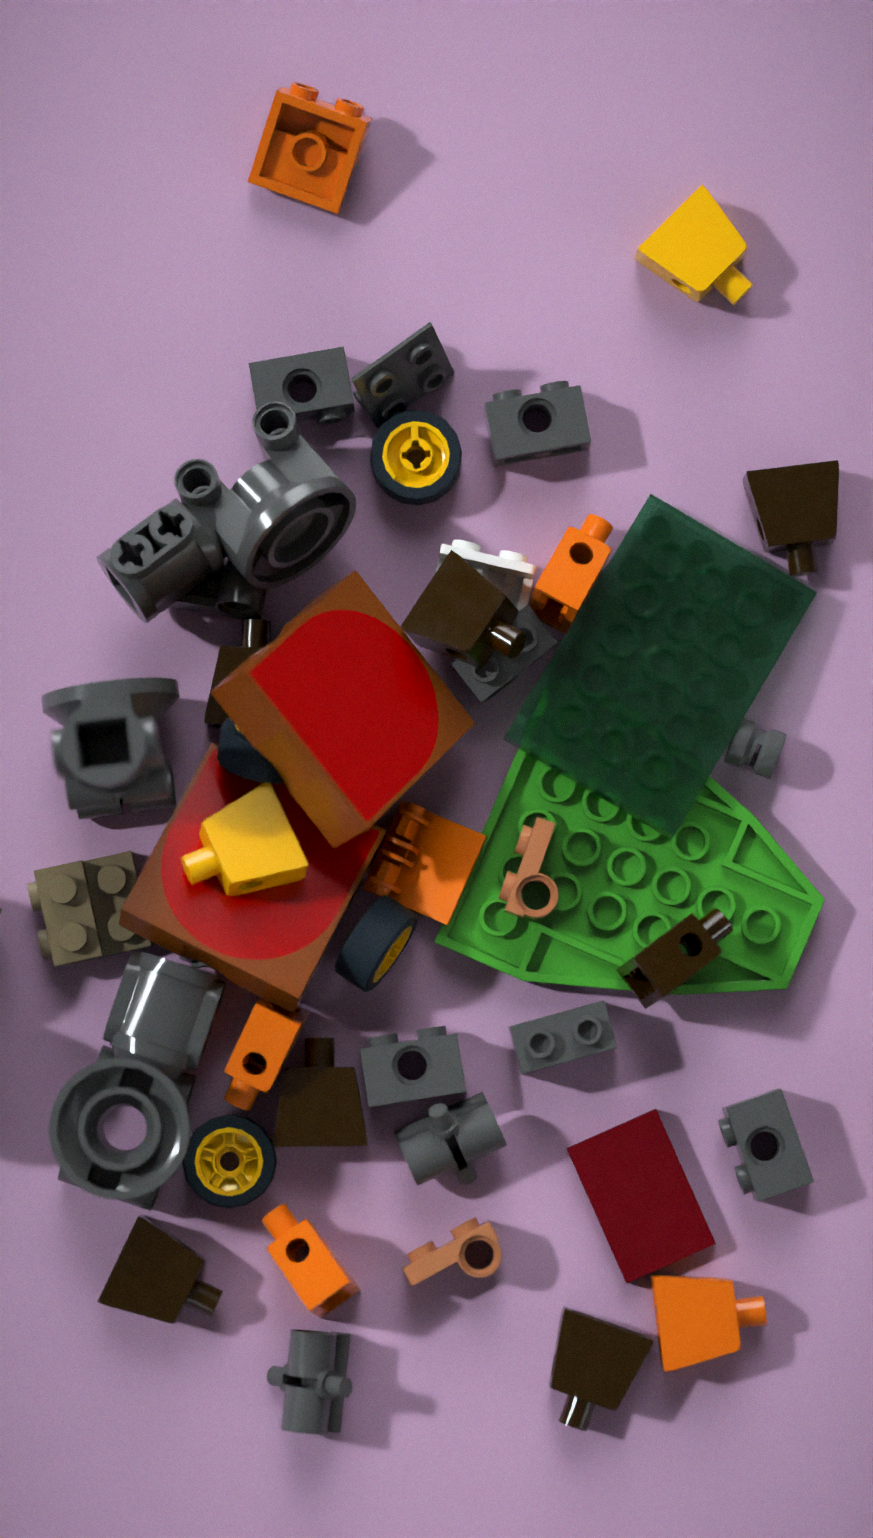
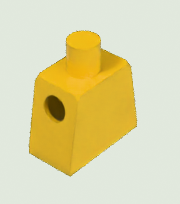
[635,185,754,306]
[181,783,308,896]

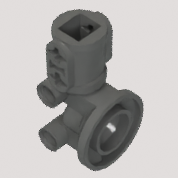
[96,401,356,623]
[41,678,180,820]
[49,951,226,1211]

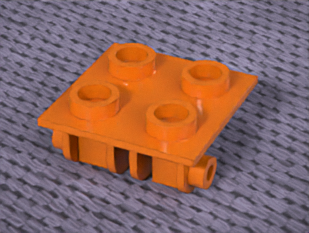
[363,800,488,926]

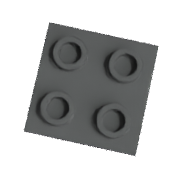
[351,322,455,429]

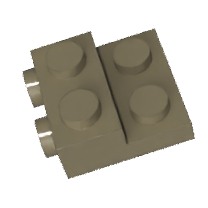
[27,851,153,967]

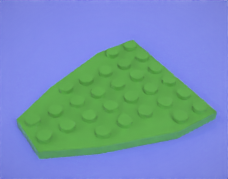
[434,675,825,995]

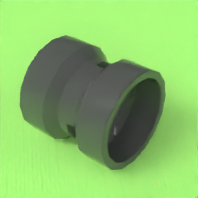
[724,717,787,779]

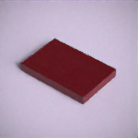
[566,1109,716,1284]

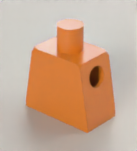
[528,514,613,635]
[224,997,310,1111]
[261,1204,361,1319]
[650,1274,767,1372]

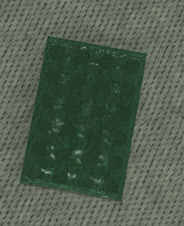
[503,494,817,839]

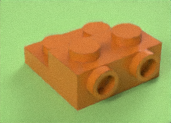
[247,82,373,214]

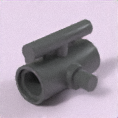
[394,1092,507,1186]
[267,1329,353,1435]

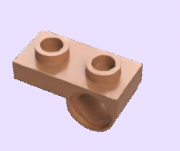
[498,817,558,919]
[402,1217,502,1286]

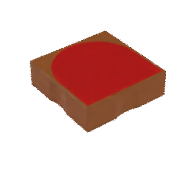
[210,570,475,848]
[119,742,386,1013]

